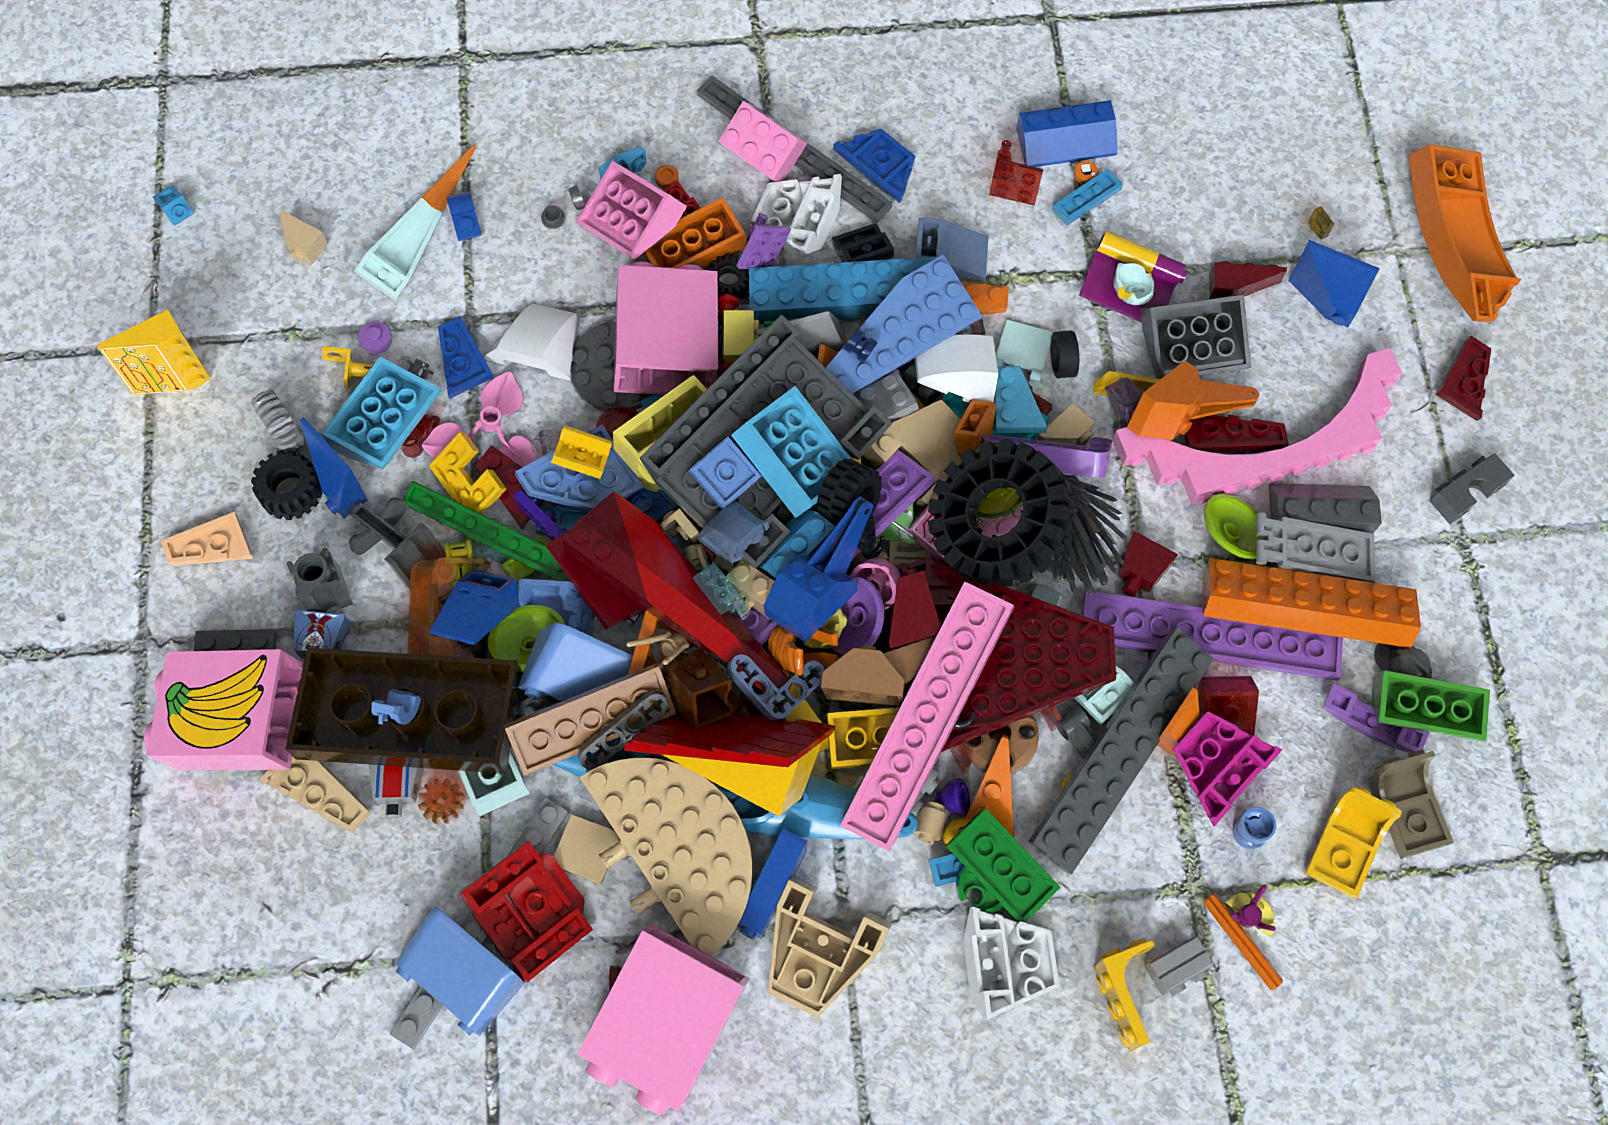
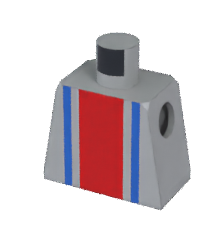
[369,765,424,818]

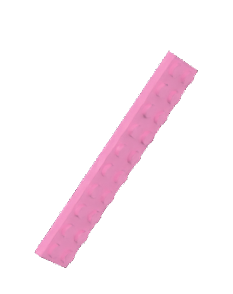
[840,582,1014,852]

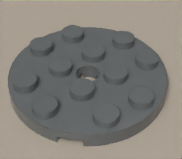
[570,321,654,413]

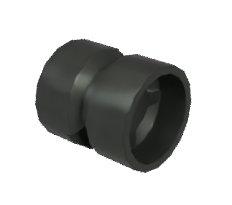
[901,362,942,406]

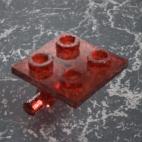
[989,140,1044,206]

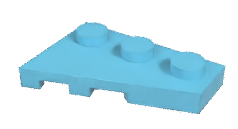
[995,366,1047,433]

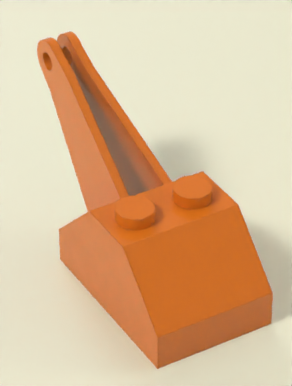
[1127,360,1259,440]

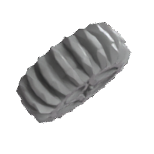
[251,389,305,454]

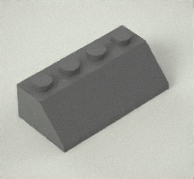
[1269,484,1382,534]

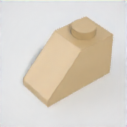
[280,211,328,265]
[1037,403,1095,445]

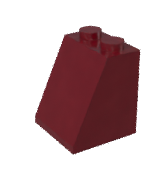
[889,568,941,650]

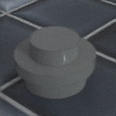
[541,206,565,229]

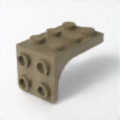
[1368,749,1454,859]

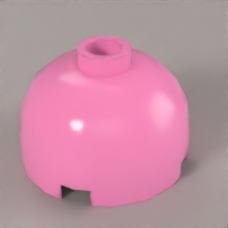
[850,557,901,610]

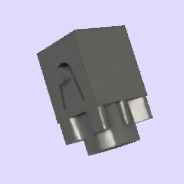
[287,548,353,613]

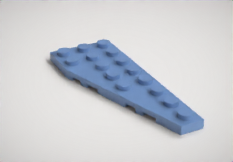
[826,254,983,394]

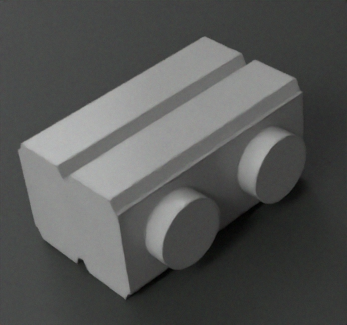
[1145,936,1213,997]

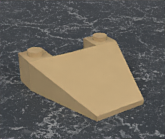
[863,399,962,514]
[768,876,892,1018]

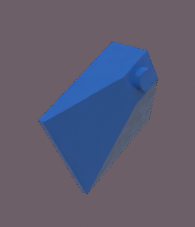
[1289,240,1380,327]
[300,417,368,519]

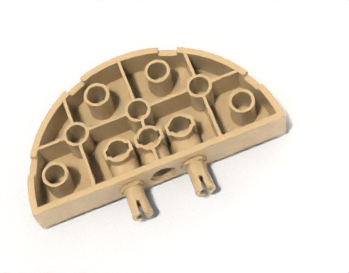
[579,758,753,957]

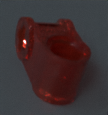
[401,414,440,458]

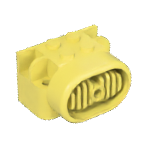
[613,375,707,492]

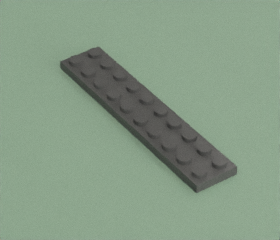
[1028,627,1214,874]

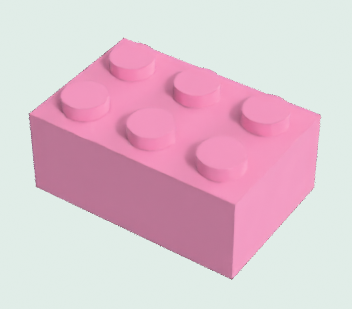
[718,101,807,182]

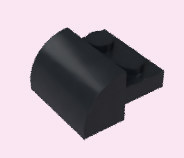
[832,223,894,263]

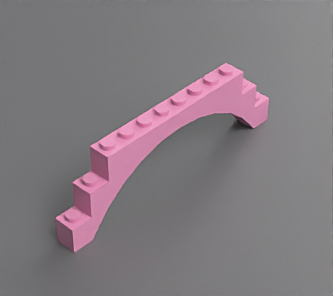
[1112,348,1402,505]

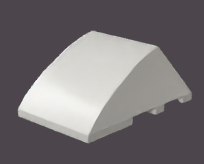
[751,174,842,254]
[483,304,578,381]
[915,334,998,403]
[963,907,1060,1020]

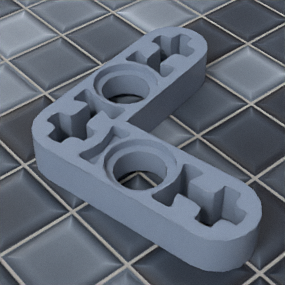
[726,654,825,722]

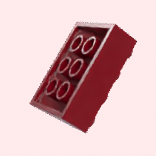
[545,529,646,630]

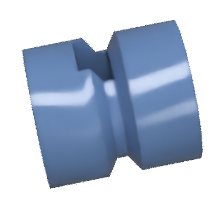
[1233,807,1277,849]

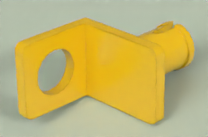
[322,346,375,389]

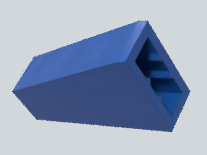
[737,828,807,940]

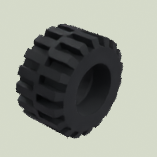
[251,450,322,520]
[817,458,882,525]

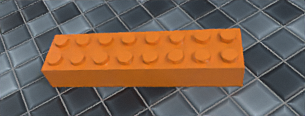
[1203,558,1421,648]

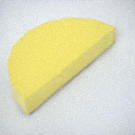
[1224,892,1275,937]

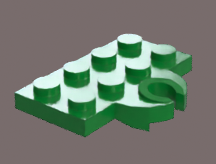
[945,808,1061,923]

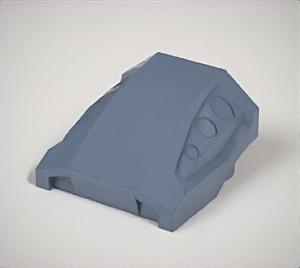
[697,501,770,564]

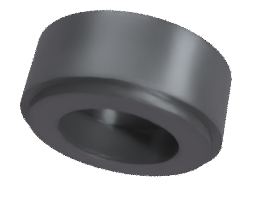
[568,185,585,210]

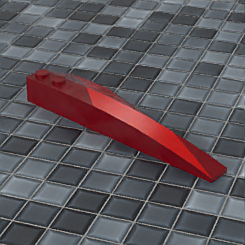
[563,491,793,705]

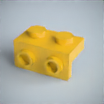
[551,426,612,479]

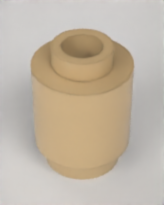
[914,802,947,844]

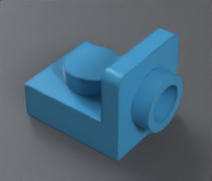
[153,185,194,225]

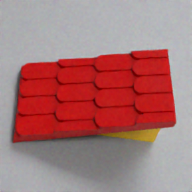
[624,710,835,816]

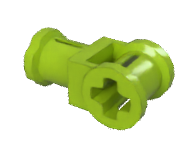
[445,538,475,589]

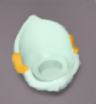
[1114,263,1154,305]

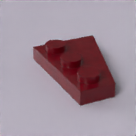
[1435,336,1492,421]
[476,445,545,530]

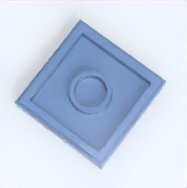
[688,436,762,509]

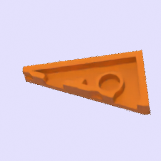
[966,734,1015,838]

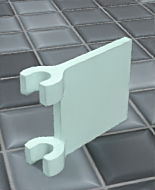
[996,320,1053,390]

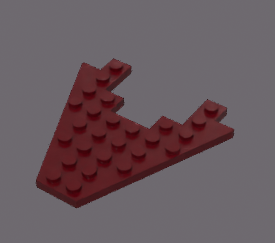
[899,559,1116,752]

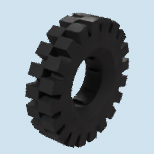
[928,440,1075,587]

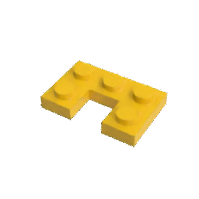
[429,432,507,515]

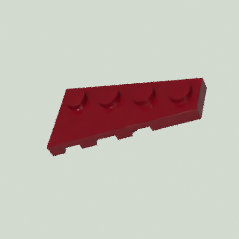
[1184,414,1289,453]

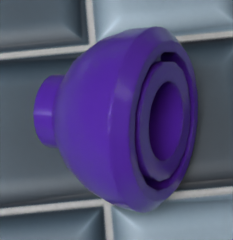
[936,778,970,815]

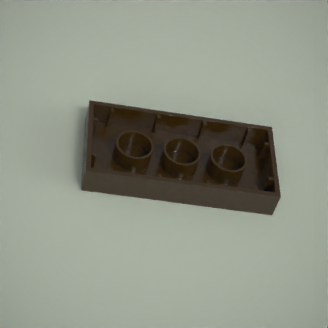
[285,648,523,774]

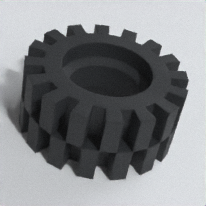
[707,255,749,299]

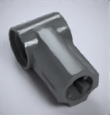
[1055,707,1098,759]

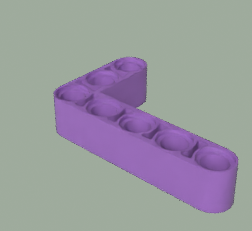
[983,435,1112,478]

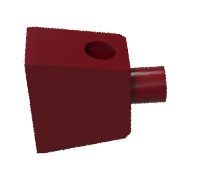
[1118,531,1178,597]

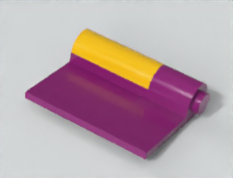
[1079,230,1188,323]

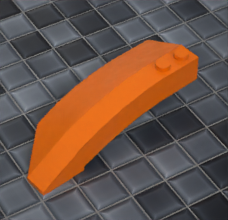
[1409,144,1522,323]

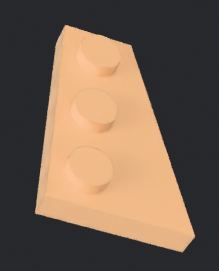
[161,512,253,566]

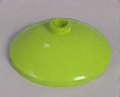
[1203,494,1264,559]
[488,605,565,671]

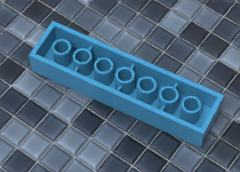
[749,257,938,325]

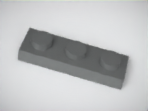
[194,629,277,651]

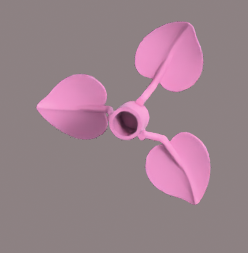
[422,371,538,467]

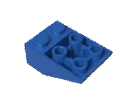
[430,569,520,645]

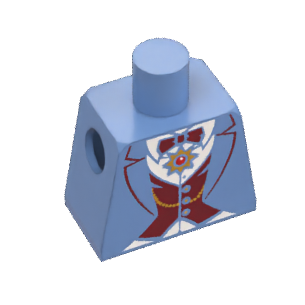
[293,610,351,658]

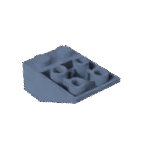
[915,218,988,280]

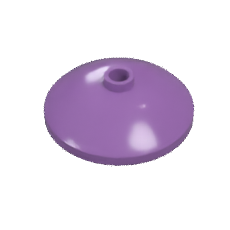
[831,576,884,655]

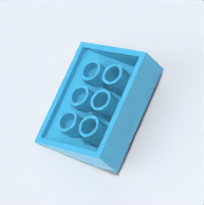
[321,356,442,470]
[731,386,852,518]

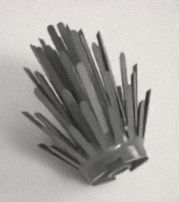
[1034,475,1128,595]

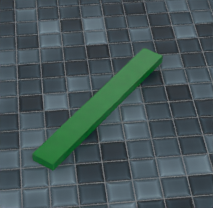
[403,481,571,582]

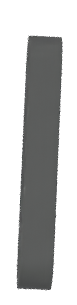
[578,689,668,770]

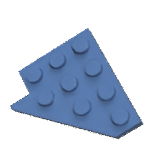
[515,425,643,511]

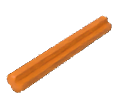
[1204,893,1283,990]

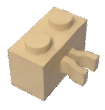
[724,559,775,620]

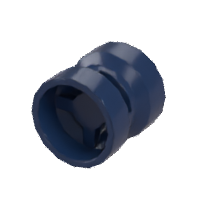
[843,328,878,363]

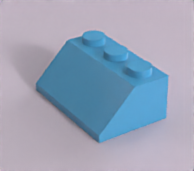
[756,510,836,581]

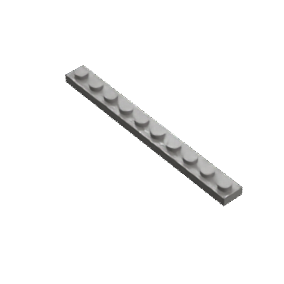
[389,798,569,1050]

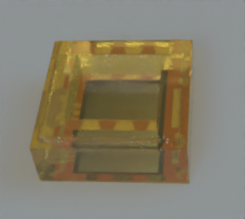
[1308,206,1334,240]

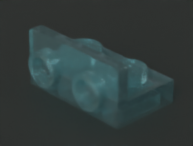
[693,563,750,619]

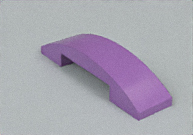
[1323,683,1430,753]

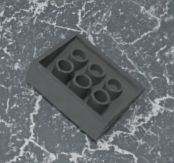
[1141,295,1251,379]

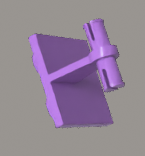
[736,213,791,269]

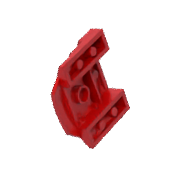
[459,841,593,982]

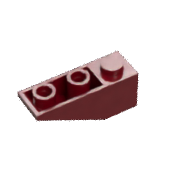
[1209,261,1287,299]

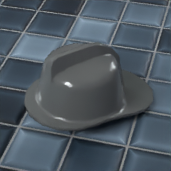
[1374,643,1432,679]

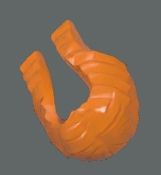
[768,625,839,676]

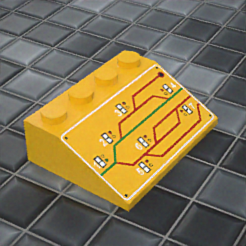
[97,309,211,395]

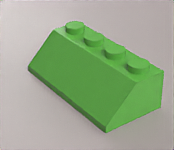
[1372,670,1490,742]

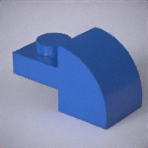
[446,190,482,242]

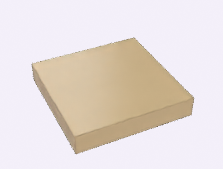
[554,814,619,885]

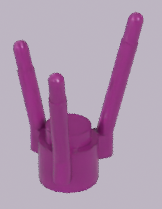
[1231,885,1276,931]

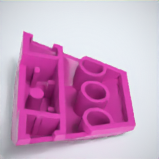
[1172,711,1283,826]

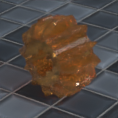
[418,778,465,824]

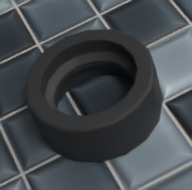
[1050,330,1080,379]

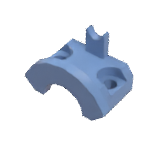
[371,689,421,725]

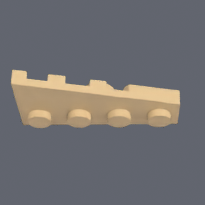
[259,756,372,833]

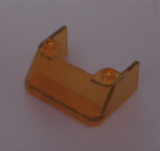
[407,557,491,657]

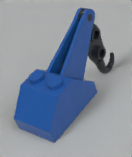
[764,497,885,642]

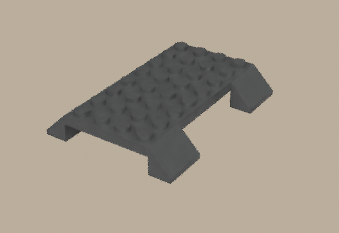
[640,315,892,568]

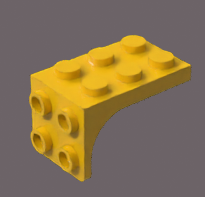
[1304,786,1402,899]
[1094,938,1155,1052]

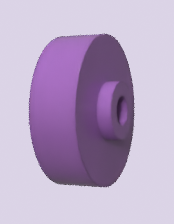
[359,321,392,354]

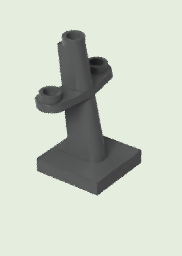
[349,498,446,591]

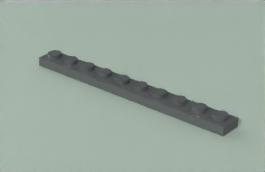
[697,76,892,223]

